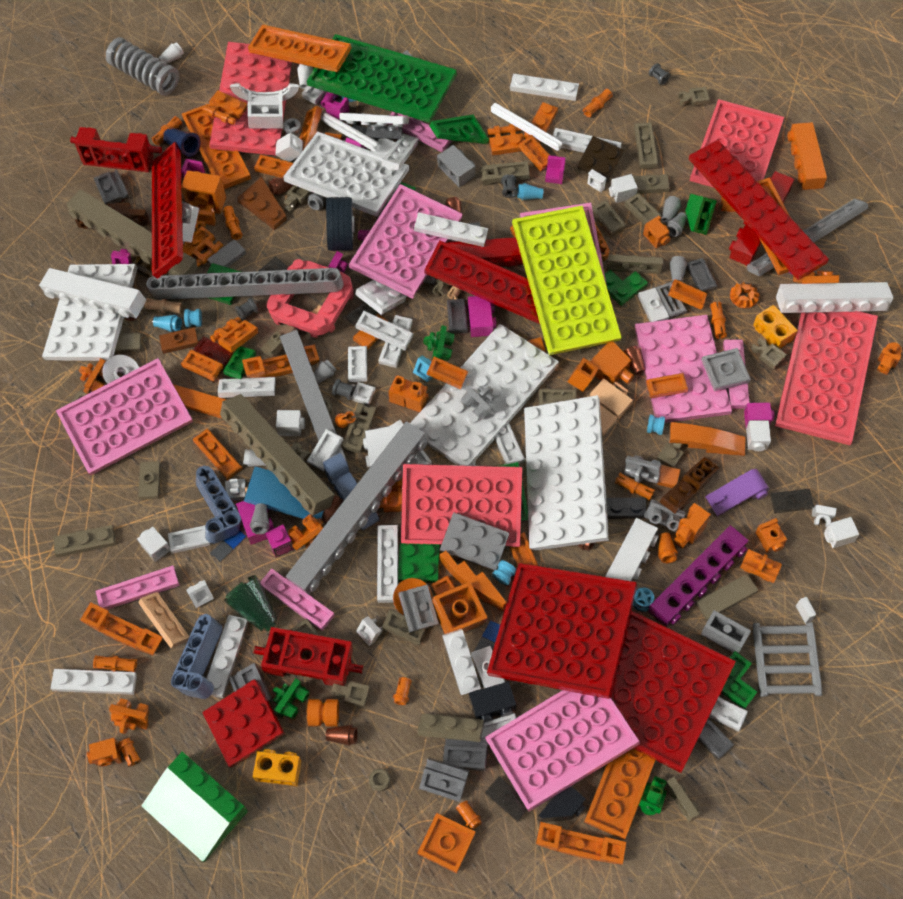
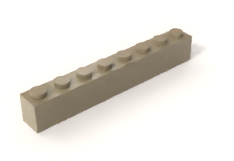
[67,189,198,275]
[220,394,334,516]

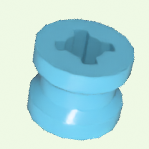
[184,309,202,327]
[647,414,665,435]
[492,560,517,585]
[633,587,654,612]

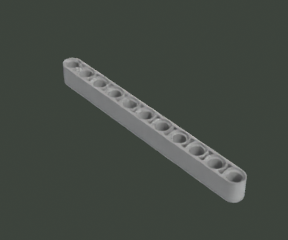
[146,268,344,300]

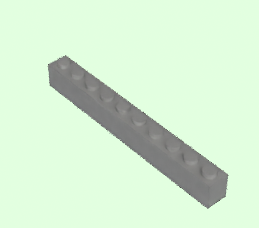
[286,421,427,595]

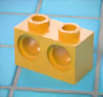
[753,305,798,349]
[252,749,302,786]

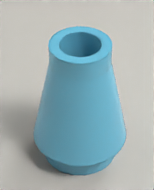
[517,183,543,200]
[153,315,182,332]

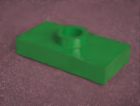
[223,346,256,379]

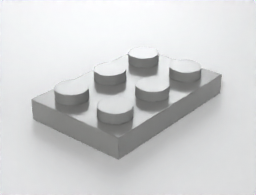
[440,512,510,570]

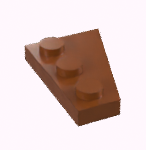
[237,177,287,230]

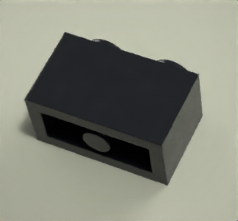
[469,681,516,722]

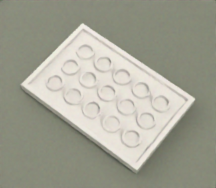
[284,131,409,216]
[42,264,138,361]

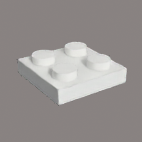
[355,280,407,315]

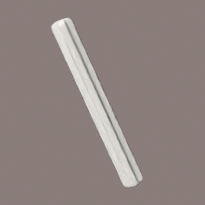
[491,103,563,151]
[321,113,380,152]

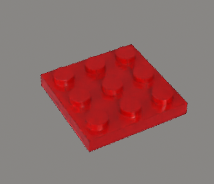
[202,679,285,768]

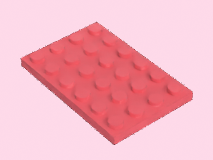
[690,99,784,188]
[401,464,522,547]

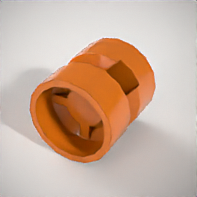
[307,699,339,727]

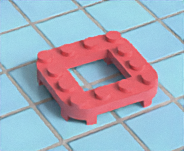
[267,259,354,338]

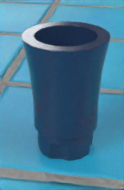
[163,128,201,157]

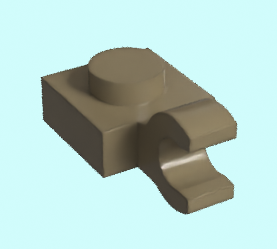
[284,185,312,212]
[657,442,684,468]
[331,681,369,708]

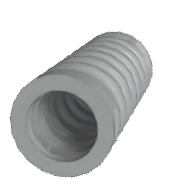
[106,37,179,96]

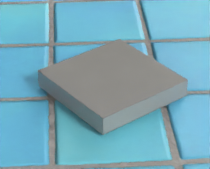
[701,348,751,391]

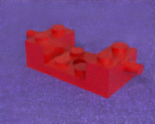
[70,127,162,173]
[253,627,364,686]

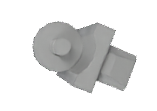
[461,385,496,419]
[624,455,661,483]
[644,499,685,531]

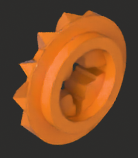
[730,282,759,308]

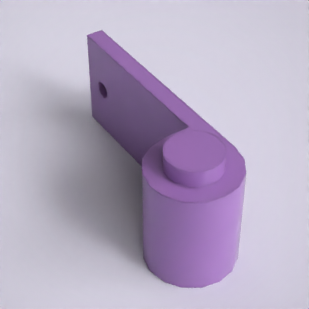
[705,469,770,517]

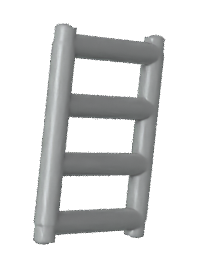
[753,622,822,697]

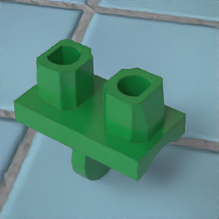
[423,325,455,362]
[272,678,310,719]
[639,776,667,816]

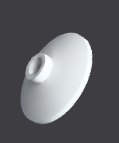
[103,355,139,384]

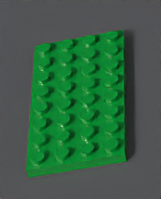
[307,34,457,123]

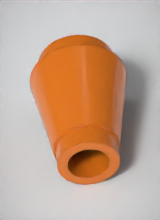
[658,533,678,564]

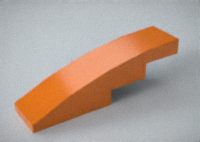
[669,422,745,456]
[439,550,507,611]

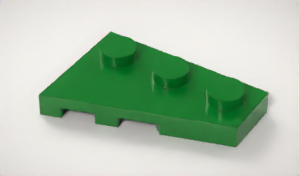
[430,114,489,144]

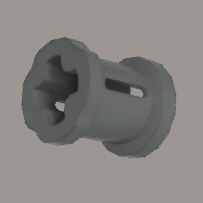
[648,63,671,85]
[501,174,518,198]
[235,298,259,321]
[332,379,356,400]

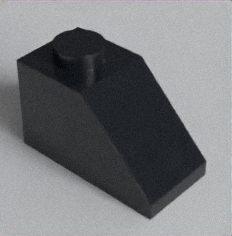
[538,786,586,822]

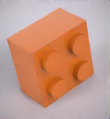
[181,171,227,214]
[432,582,487,634]

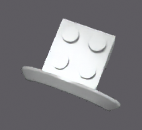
[230,83,299,128]

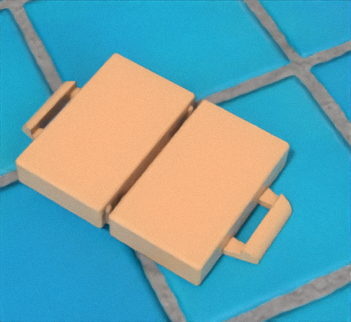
[587,379,633,436]

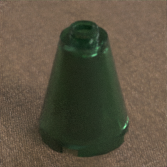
[224,575,277,632]

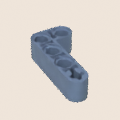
[323,453,380,530]
[196,466,241,543]
[171,614,222,699]

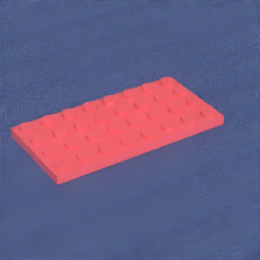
[210,42,292,156]
[775,311,878,445]

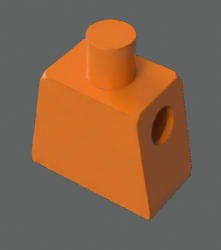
[590,341,634,385]

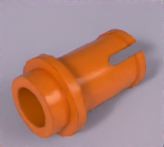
[335,411,356,428]
[393,677,412,705]
[118,738,141,767]
[456,800,482,830]

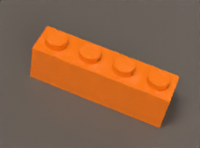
[787,122,827,190]

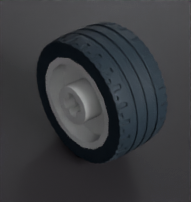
[326,197,354,251]

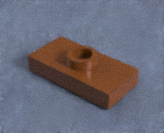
[159,327,199,354]

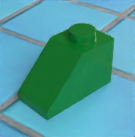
[685,193,717,235]

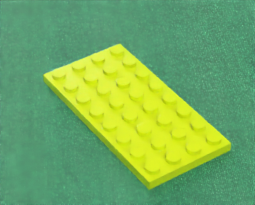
[512,205,622,355]

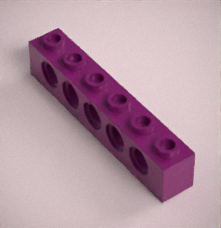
[648,525,749,628]

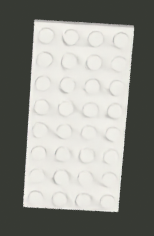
[411,324,559,466]
[524,395,609,551]

